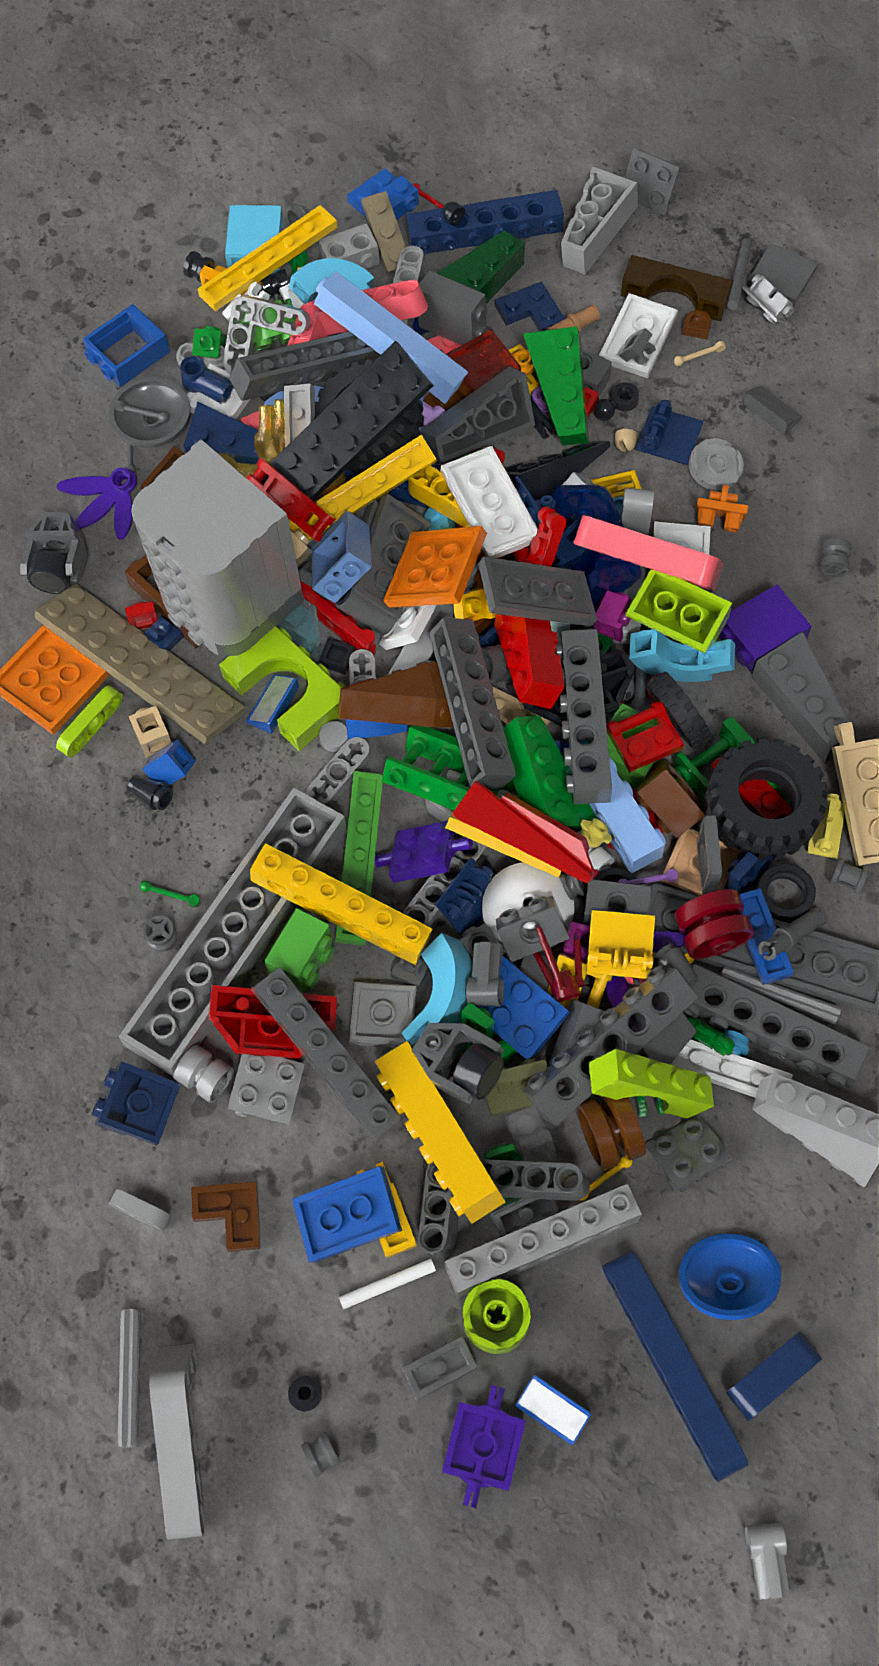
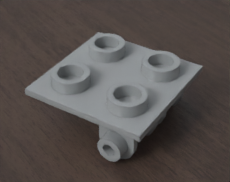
[227,1054,305,1125]

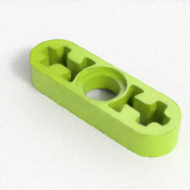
[56,685,123,758]

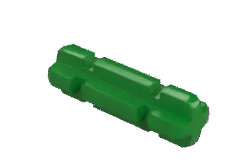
[687,1018,735,1056]

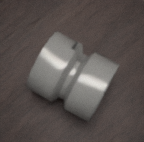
[173,1045,234,1103]

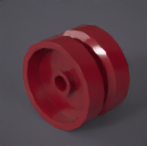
[674,889,754,959]

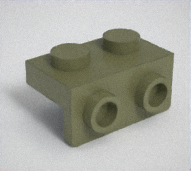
[486,1059,548,1116]

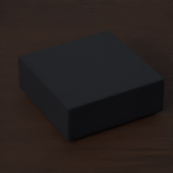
[318,638,356,675]

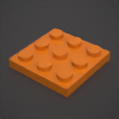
[383,526,487,608]
[0,625,110,735]

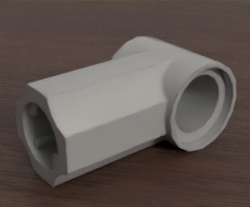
[745,1522,790,1599]

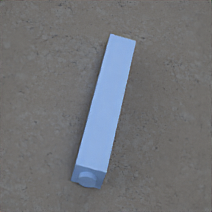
[314,271,468,404]

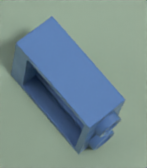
[311,511,372,603]

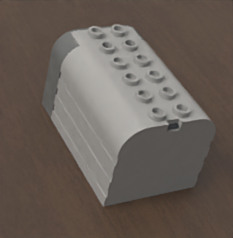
[132,439,304,658]

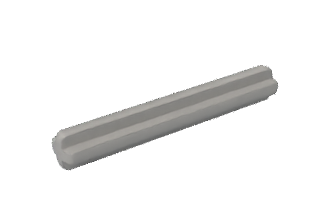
[720,967,841,1024]
[118,1309,140,1448]

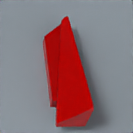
[452,781,598,883]

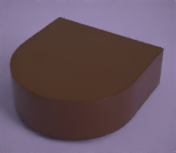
[682,310,712,340]

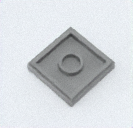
[349,982,417,1048]

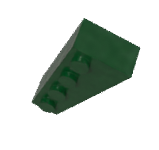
[437,230,525,304]

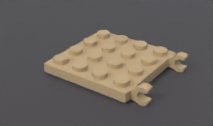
[832,722,879,866]

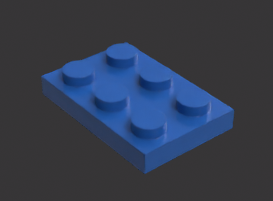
[476,955,571,1060]
[292,1166,402,1263]

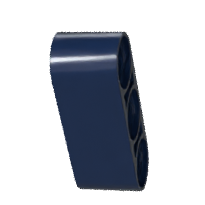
[726,1331,823,1421]

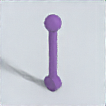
[617,869,678,885]

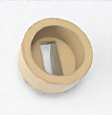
[615,429,637,452]

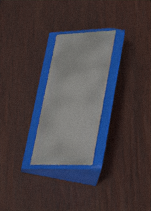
[246,675,299,734]
[515,1375,592,1446]

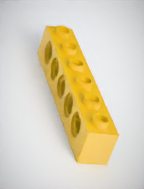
[250,843,432,966]

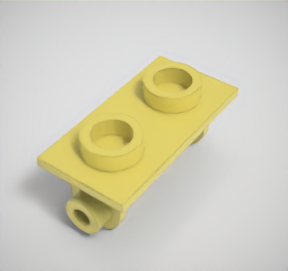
[807,793,845,859]

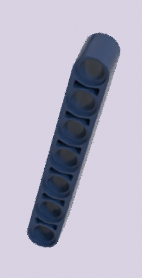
[602,1250,748,1482]

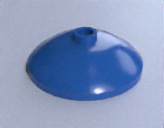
[679,1234,781,1320]

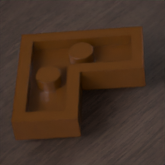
[191,1181,261,1252]

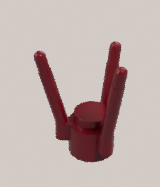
[533,926,585,1002]

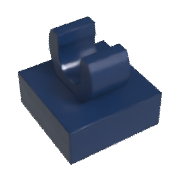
[144,617,184,652]

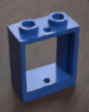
[83,304,170,387]

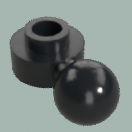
[593,382,639,421]

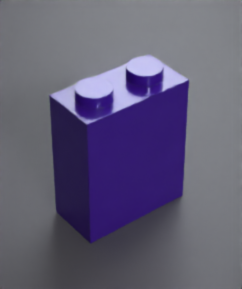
[719,584,812,673]

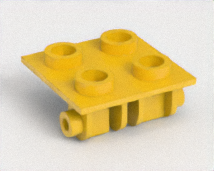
[586,910,655,979]

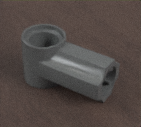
[466,942,505,1006]

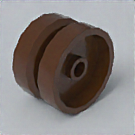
[576,1096,646,1171]

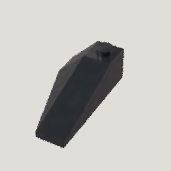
[505,441,611,501]

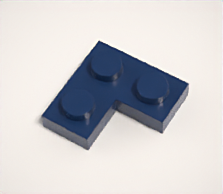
[495,281,565,331]
[725,851,773,894]

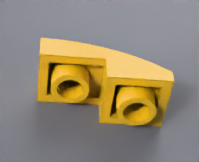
[453,588,497,621]

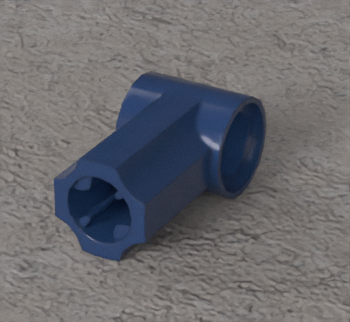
[180,356,234,404]

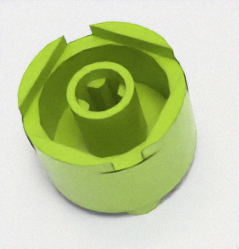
[463,1279,531,1354]

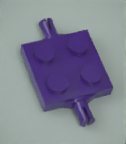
[374,821,473,883]
[442,1385,526,1509]

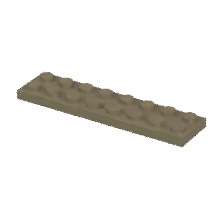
[35,583,245,745]

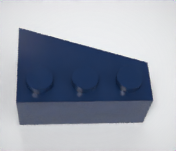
[184,402,274,475]

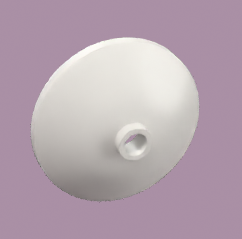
[482,862,574,951]

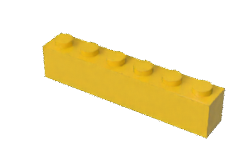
[375,1041,506,1224]

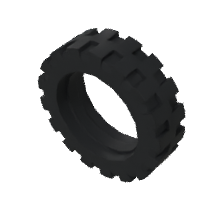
[647,671,712,748]

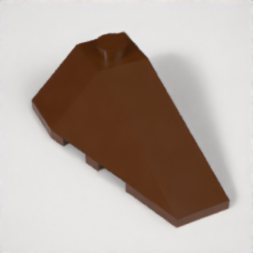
[338,661,454,727]

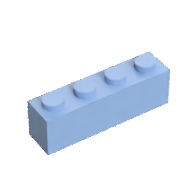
[569,757,666,873]

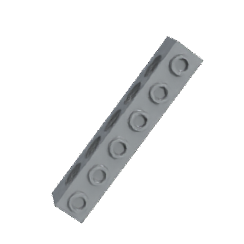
[445,1184,642,1299]

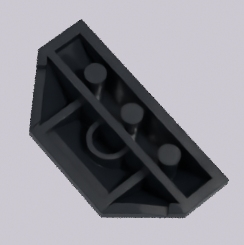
[514,649,635,727]

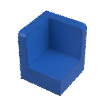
[142,739,196,786]

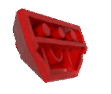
[209,985,337,1059]

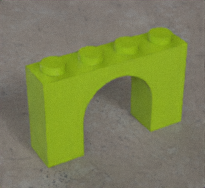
[219,626,346,751]

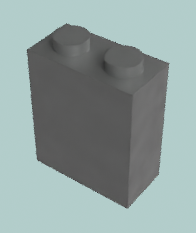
[418,271,488,350]

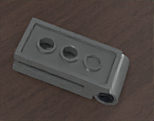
[335,494,430,635]

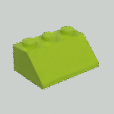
[626,569,732,654]

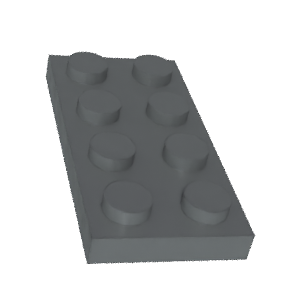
[478,557,597,626]

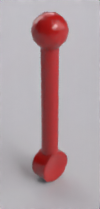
[412,183,444,208]

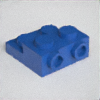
[347,168,419,220]

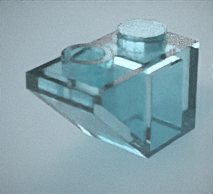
[277,599,323,658]

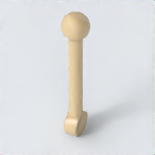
[673,341,726,366]

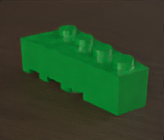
[523,326,589,446]
[503,716,597,832]

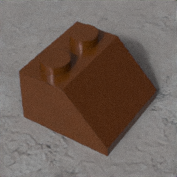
[637,758,705,838]

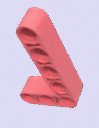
[288,280,428,346]
[573,515,724,591]

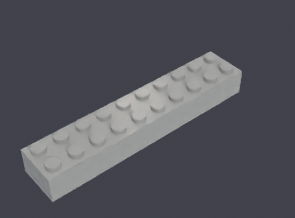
[119,788,347,1076]

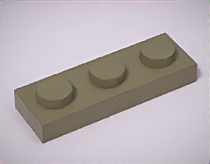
[361,191,406,275]

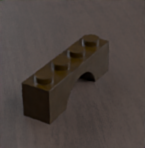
[621,255,733,322]

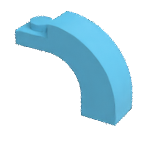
[288,258,374,304]
[629,629,735,682]
[402,933,473,1044]

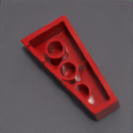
[494,614,565,709]

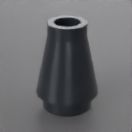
[127,775,173,810]

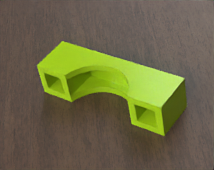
[589,1049,714,1119]

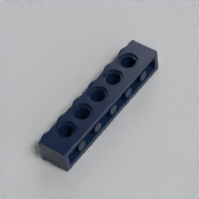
[406,190,564,255]

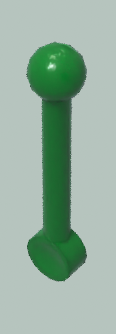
[139,880,200,908]

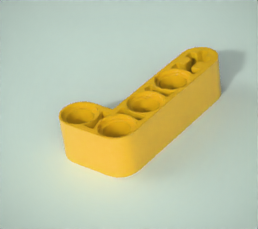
[408,466,485,558]

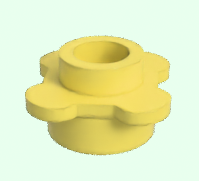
[580,818,612,848]

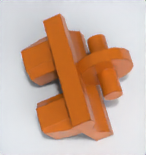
[695,484,748,533]

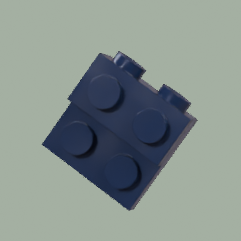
[92,1061,181,1145]

